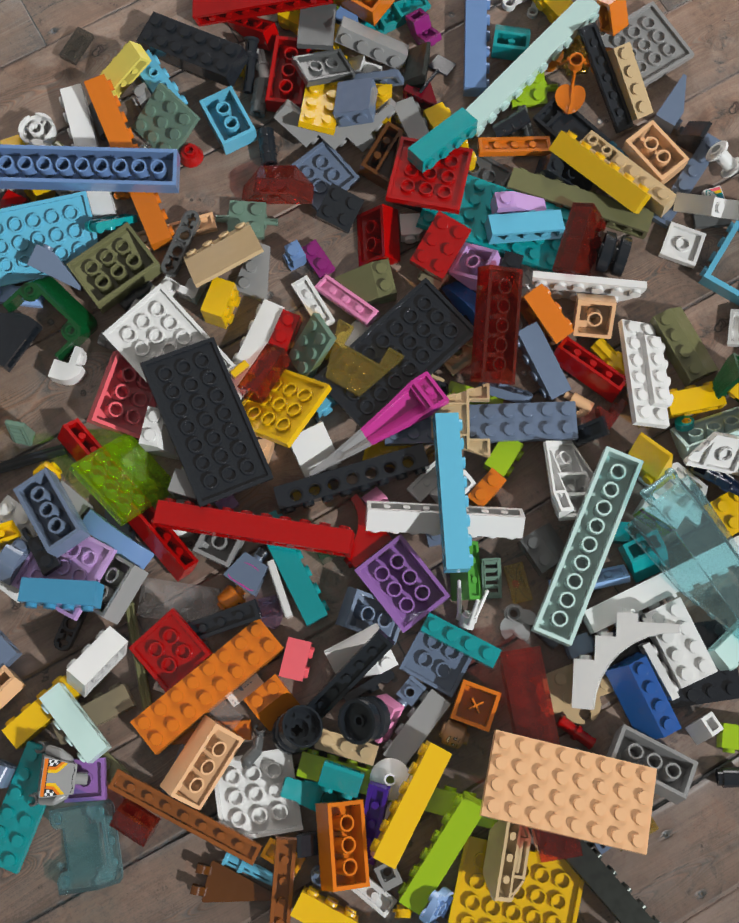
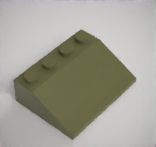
[66,222,162,314]

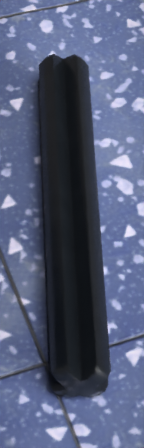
[0,444,67,474]

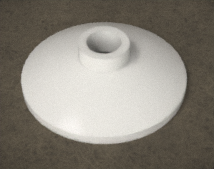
[370,758,410,800]

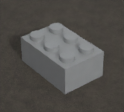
[93,554,149,625]

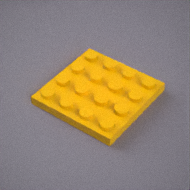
[242,364,332,448]

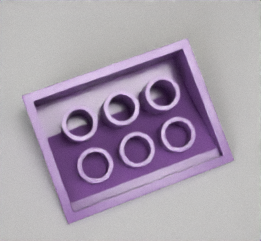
[354,534,450,633]

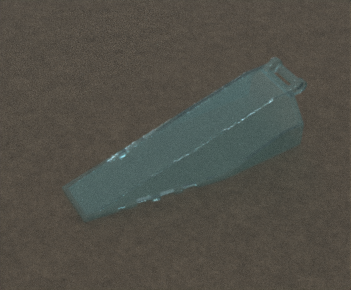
[624,467,739,639]

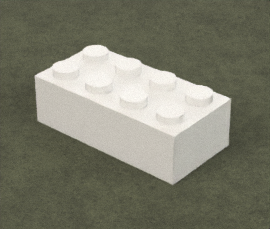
[639,597,718,689]

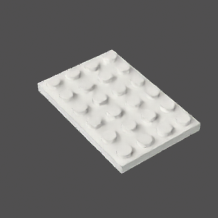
[102,283,236,382]

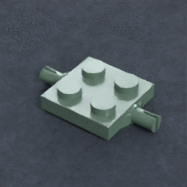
[216,200,278,240]

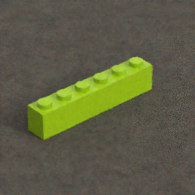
[398,791,482,915]

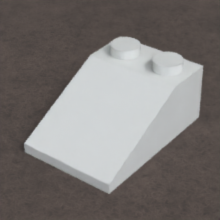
[324,623,398,678]

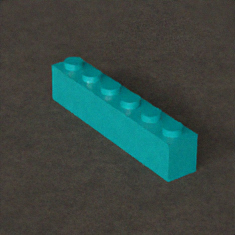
[267,510,330,627]

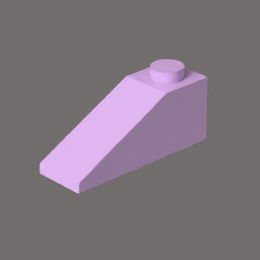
[490,191,547,214]

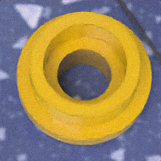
[392,904,413,918]

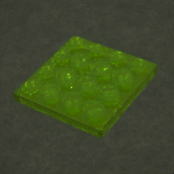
[69,434,172,526]

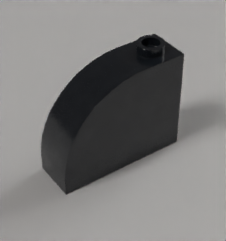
[0,312,43,372]

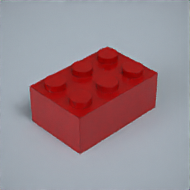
[410,211,471,282]

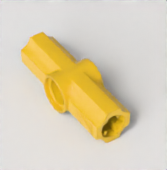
[590,338,627,388]

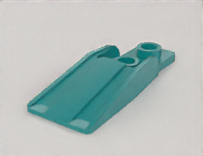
[280,776,361,812]

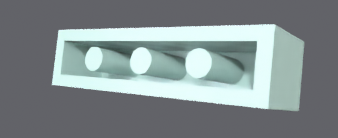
[708,619,739,671]
[39,682,112,763]

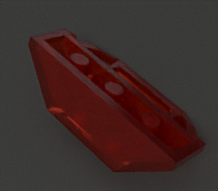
[242,165,314,204]

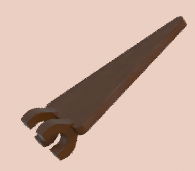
[190,860,271,903]

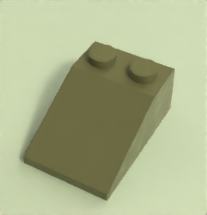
[334,259,397,312]

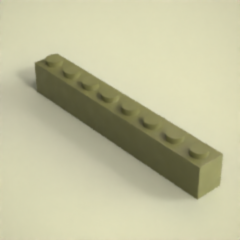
[506,167,654,239]

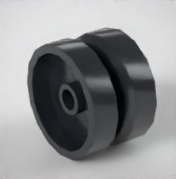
[594,231,633,277]
[338,696,391,745]

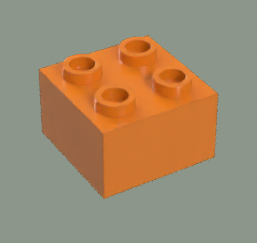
[449,679,502,732]

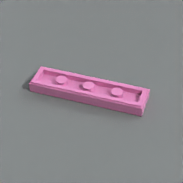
[314,274,380,327]

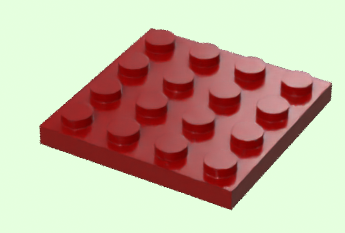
[386,136,473,214]

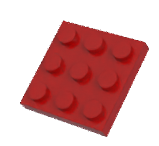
[129,608,213,692]

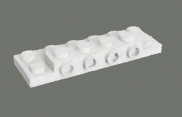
[618,319,674,429]

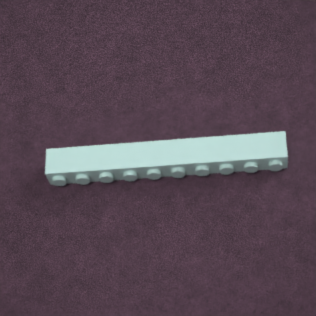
[466,0,600,139]

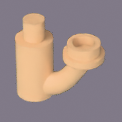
[563,392,595,418]

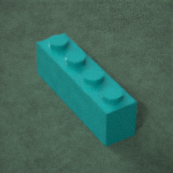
[407,107,478,173]
[420,612,502,669]

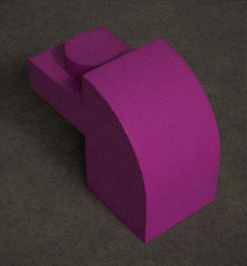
[405,8,442,46]

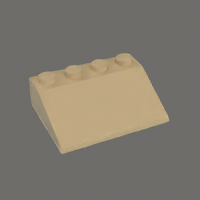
[184,222,264,288]

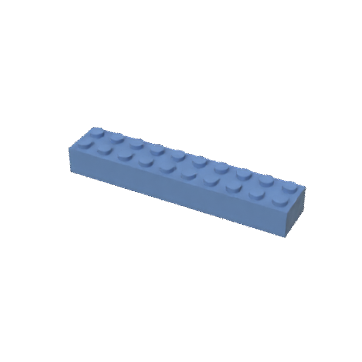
[0,144,180,193]

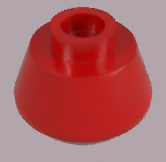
[179,143,204,168]

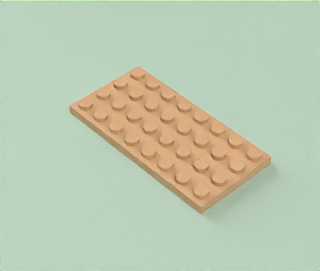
[479,730,657,855]

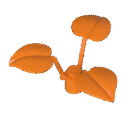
[545,47,613,114]

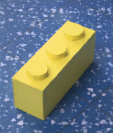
[100,41,152,98]

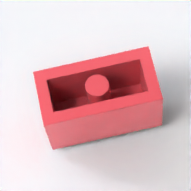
[279,637,315,682]

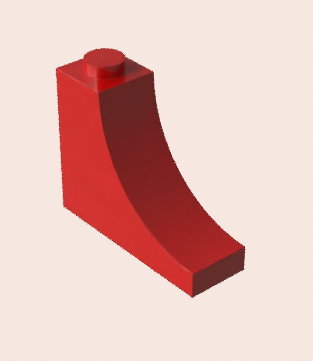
[343,494,392,569]

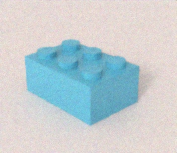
[199,86,258,155]

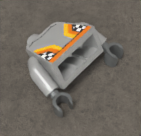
[29,741,88,807]

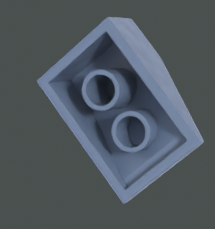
[335,587,400,645]

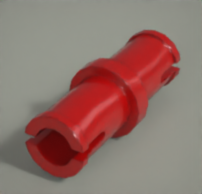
[556,715,597,750]

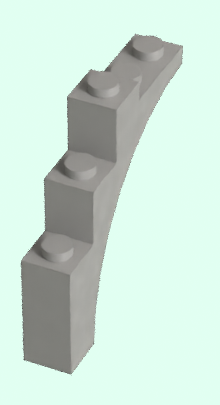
[274,98,396,152]

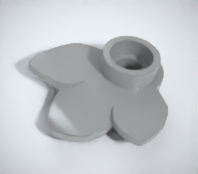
[500,604,536,641]

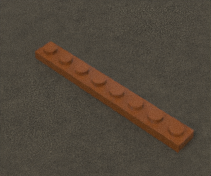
[108,769,263,866]

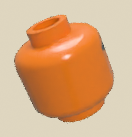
[217,585,246,610]

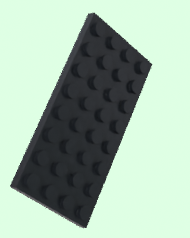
[314,278,478,429]
[140,337,274,507]

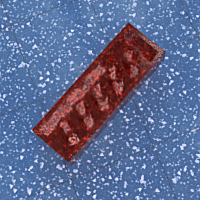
[470,265,523,385]

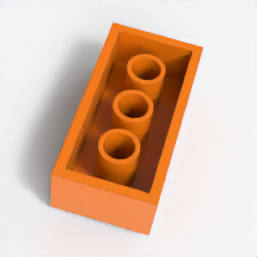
[315,799,370,892]

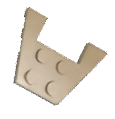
[431,383,491,458]

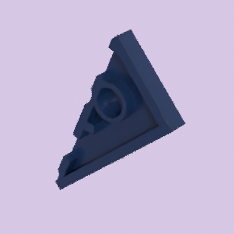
[688,466,739,496]

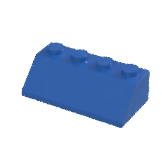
[605,652,682,740]

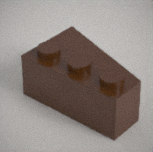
[358,121,403,191]

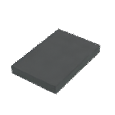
[297,4,337,50]
[291,48,356,87]
[468,146,512,187]

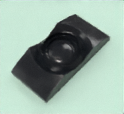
[533,96,611,143]

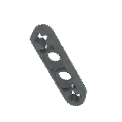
[161,210,201,278]

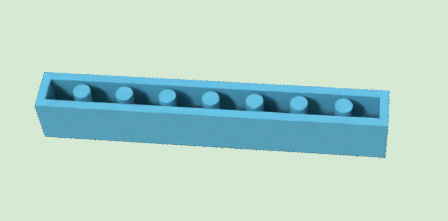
[432,412,474,573]

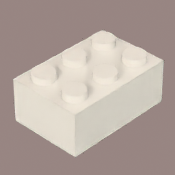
[66,626,128,698]

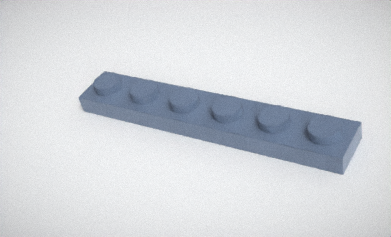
[652,133,721,229]

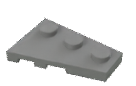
[235,243,271,302]

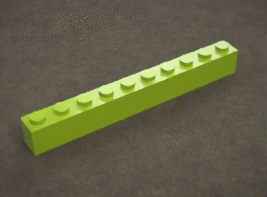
[296,748,497,829]

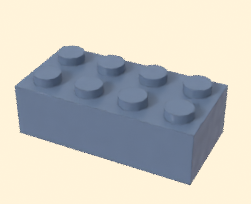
[13,467,91,558]

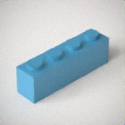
[17,577,105,612]

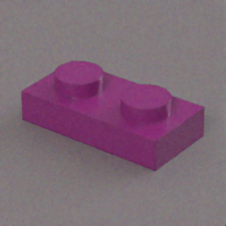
[302,239,335,280]

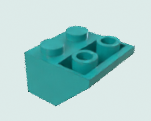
[491,24,531,61]
[618,528,671,583]

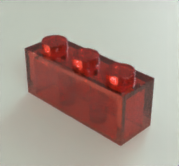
[237,344,291,404]

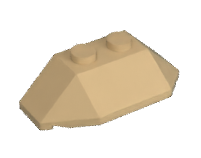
[483,820,531,902]

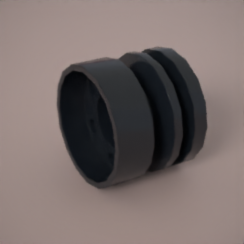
[271,705,323,755]

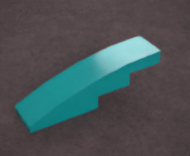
[361,0,431,34]

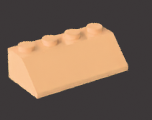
[160,715,245,811]

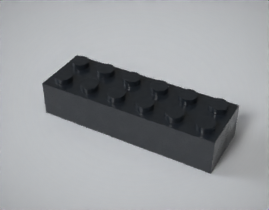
[136,11,249,87]

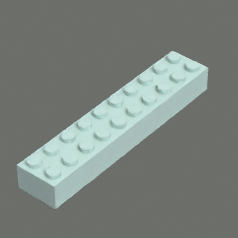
[531,446,644,647]

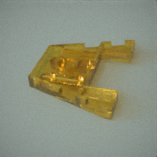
[326,319,404,397]

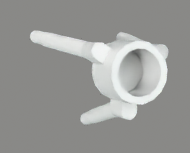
[456,580,489,630]

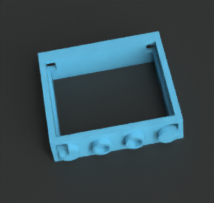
[699,220,739,306]

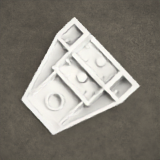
[543,441,594,521]

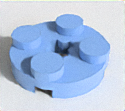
[419,887,454,923]

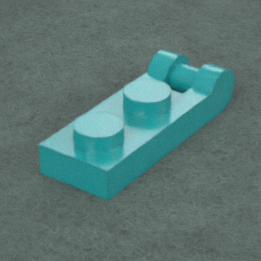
[84,213,138,233]

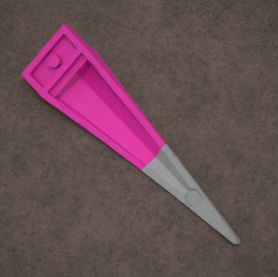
[309,371,449,476]

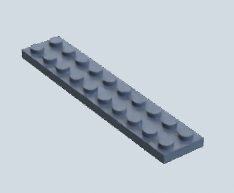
[385,401,578,446]

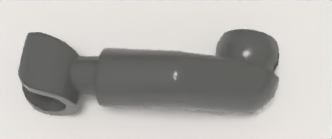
[241,724,266,769]

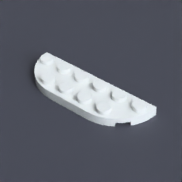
[532,271,647,303]

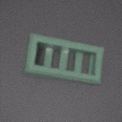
[5,419,35,446]
[480,558,502,599]

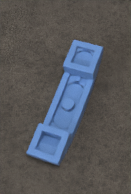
[82,509,155,570]

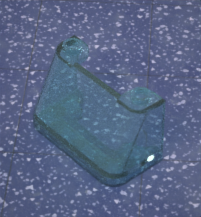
[48,799,123,895]

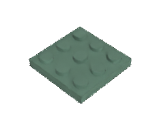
[132,83,201,152]

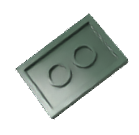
[288,313,337,378]

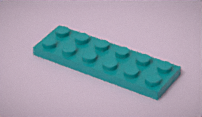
[0,741,47,874]

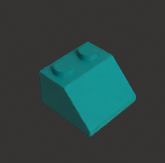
[317,760,365,800]

